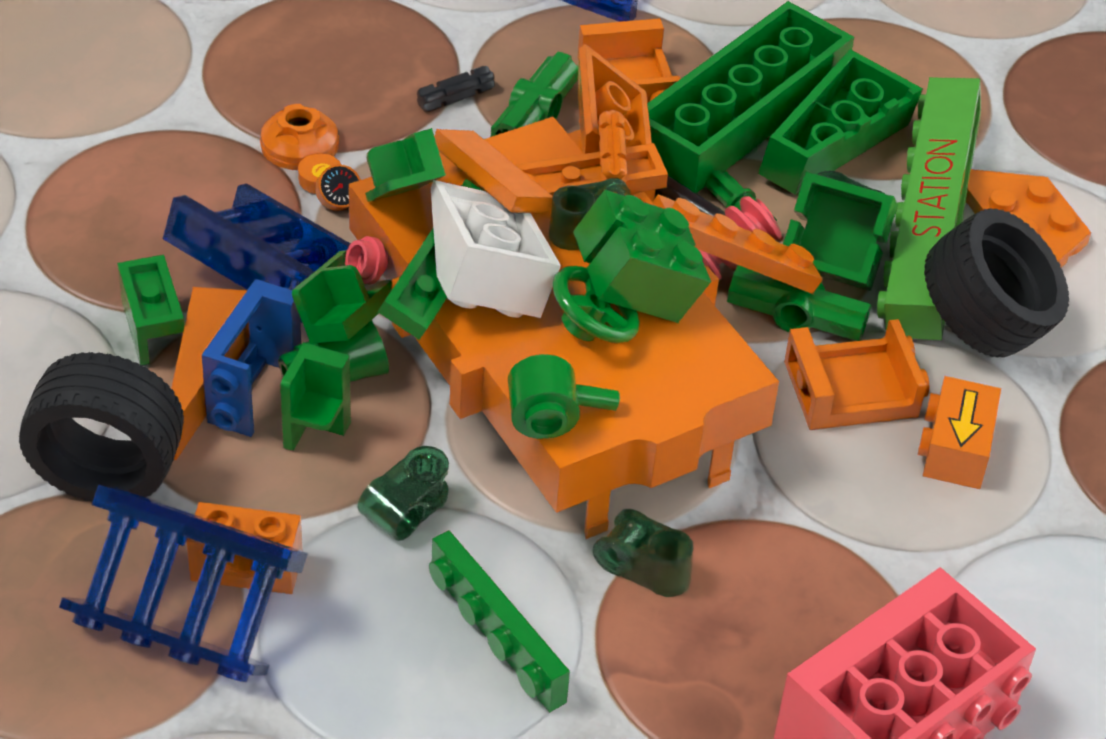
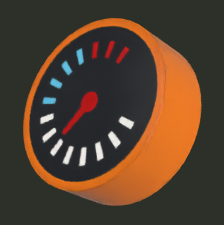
[315,164,361,211]

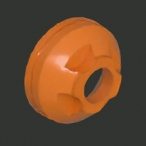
[260,104,339,170]

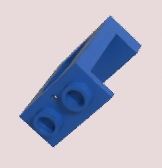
[202,279,302,437]

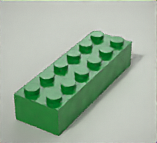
[647,1,854,193]

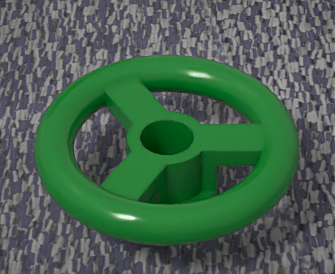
[553,266,640,343]

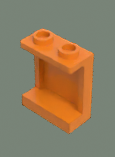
[577,18,681,103]
[784,319,930,430]

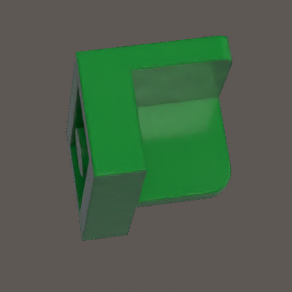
[365,128,446,202]
[292,250,392,344]
[117,254,185,366]
[280,342,351,451]

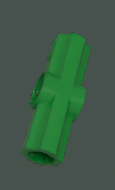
[490,51,579,137]
[727,265,872,341]

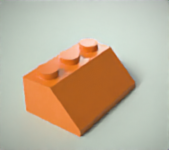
[578,44,652,196]

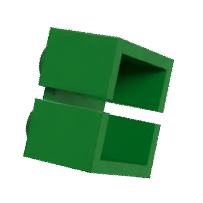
[783,172,898,291]
[573,190,711,323]

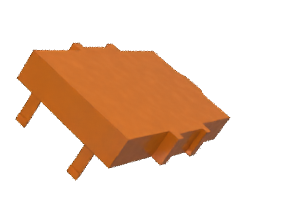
[349,117,779,539]

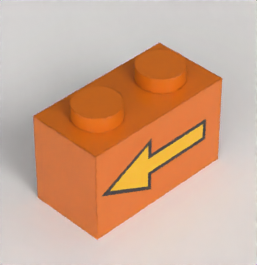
[917,376,1002,489]

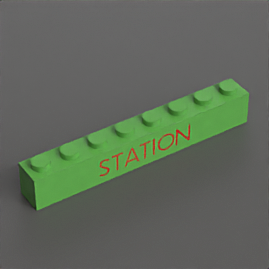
[877,77,981,340]

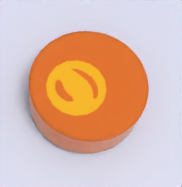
[298,153,341,194]

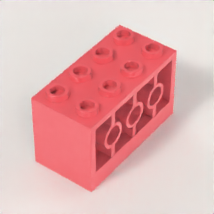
[774,567,1036,739]

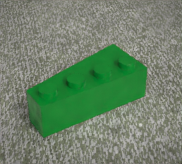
[758,49,923,194]

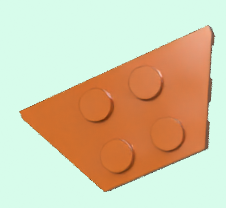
[966,169,1091,268]

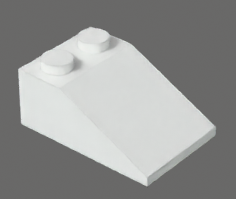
[431,180,561,318]

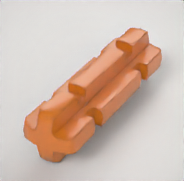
[598,111,627,187]

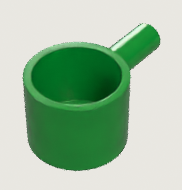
[508,354,620,439]

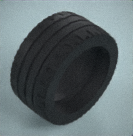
[924,208,1069,358]
[19,352,184,505]

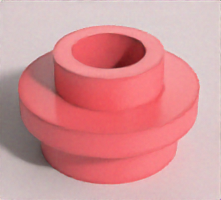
[345,236,388,285]

